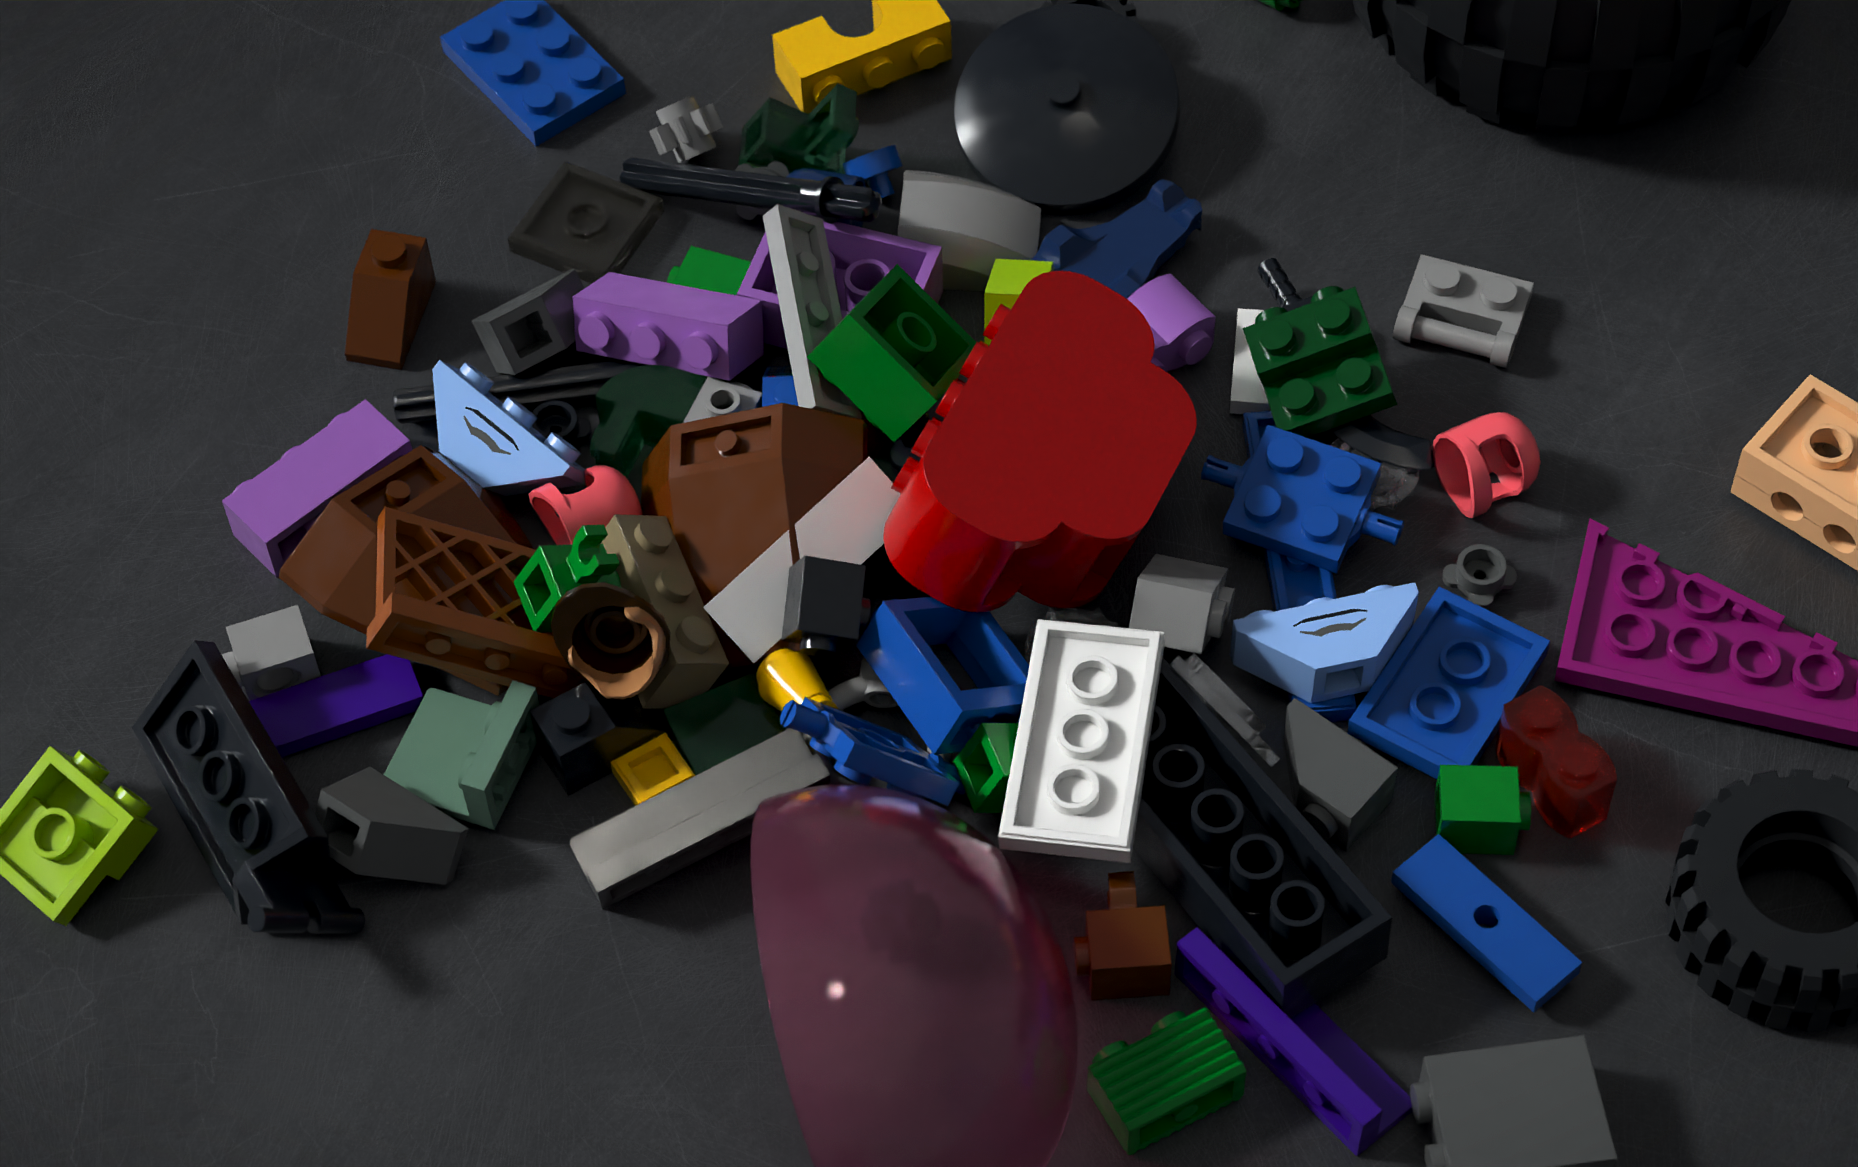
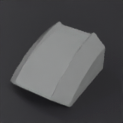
[898,170,1041,291]

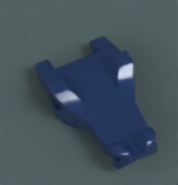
[1032,179,1202,299]

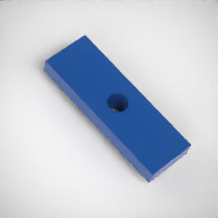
[1391,834,1582,1013]

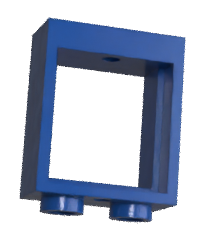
[856,597,1029,755]

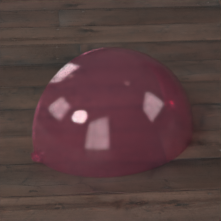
[751,784,1078,1167]

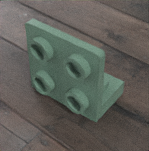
[384,680,540,830]

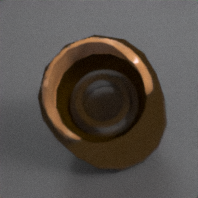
[551,582,671,700]

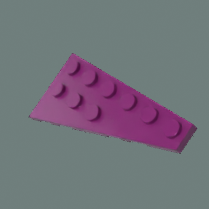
[1554,518,1858,747]

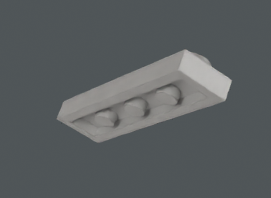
[763,204,862,419]

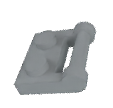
[1393,254,1534,368]

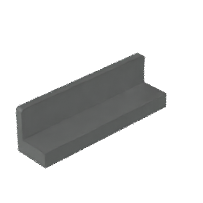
[570,728,831,909]

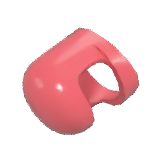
[1432,412,1541,518]
[528,465,643,545]

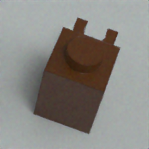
[1074,871,1172,1001]

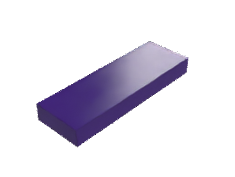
[249,654,424,757]

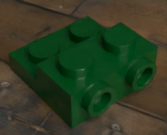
[1243,286,1398,438]

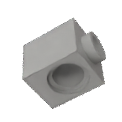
[221,605,321,701]

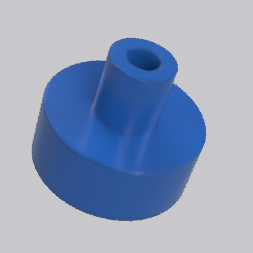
[842,144,903,198]

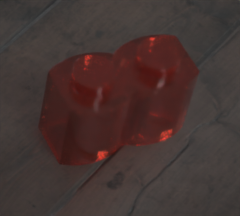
[1496,685,1617,839]

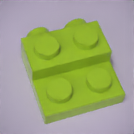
[0,746,159,926]

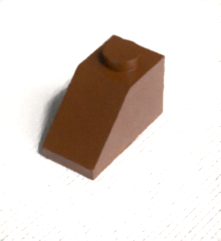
[345,229,436,370]

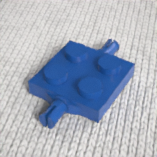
[1201,425,1404,573]
[780,697,966,806]

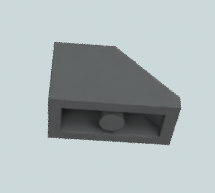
[1283,698,1398,851]

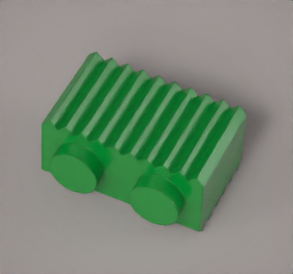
[1087,1007,1246,1155]

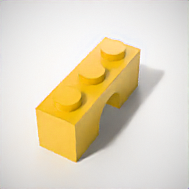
[772,0,952,116]

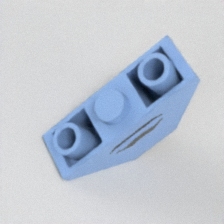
[432,360,585,496]
[1230,582,1419,703]

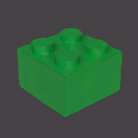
[807,264,977,442]

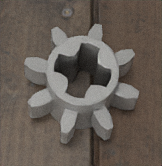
[649,95,723,163]

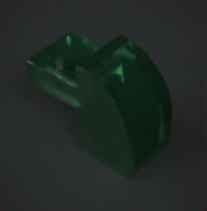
[738,83,859,174]
[590,365,706,478]

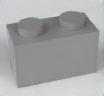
[1129,554,1235,654]

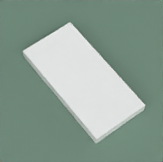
[998,619,1165,863]

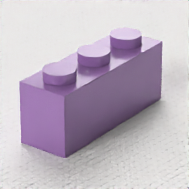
[573,272,764,381]
[222,399,412,578]

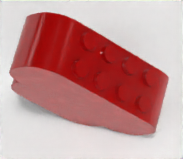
[883,271,1197,612]

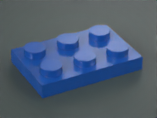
[440,0,626,146]
[1347,586,1550,779]

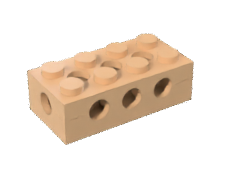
[1730,374,1858,571]

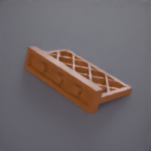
[366,507,587,698]

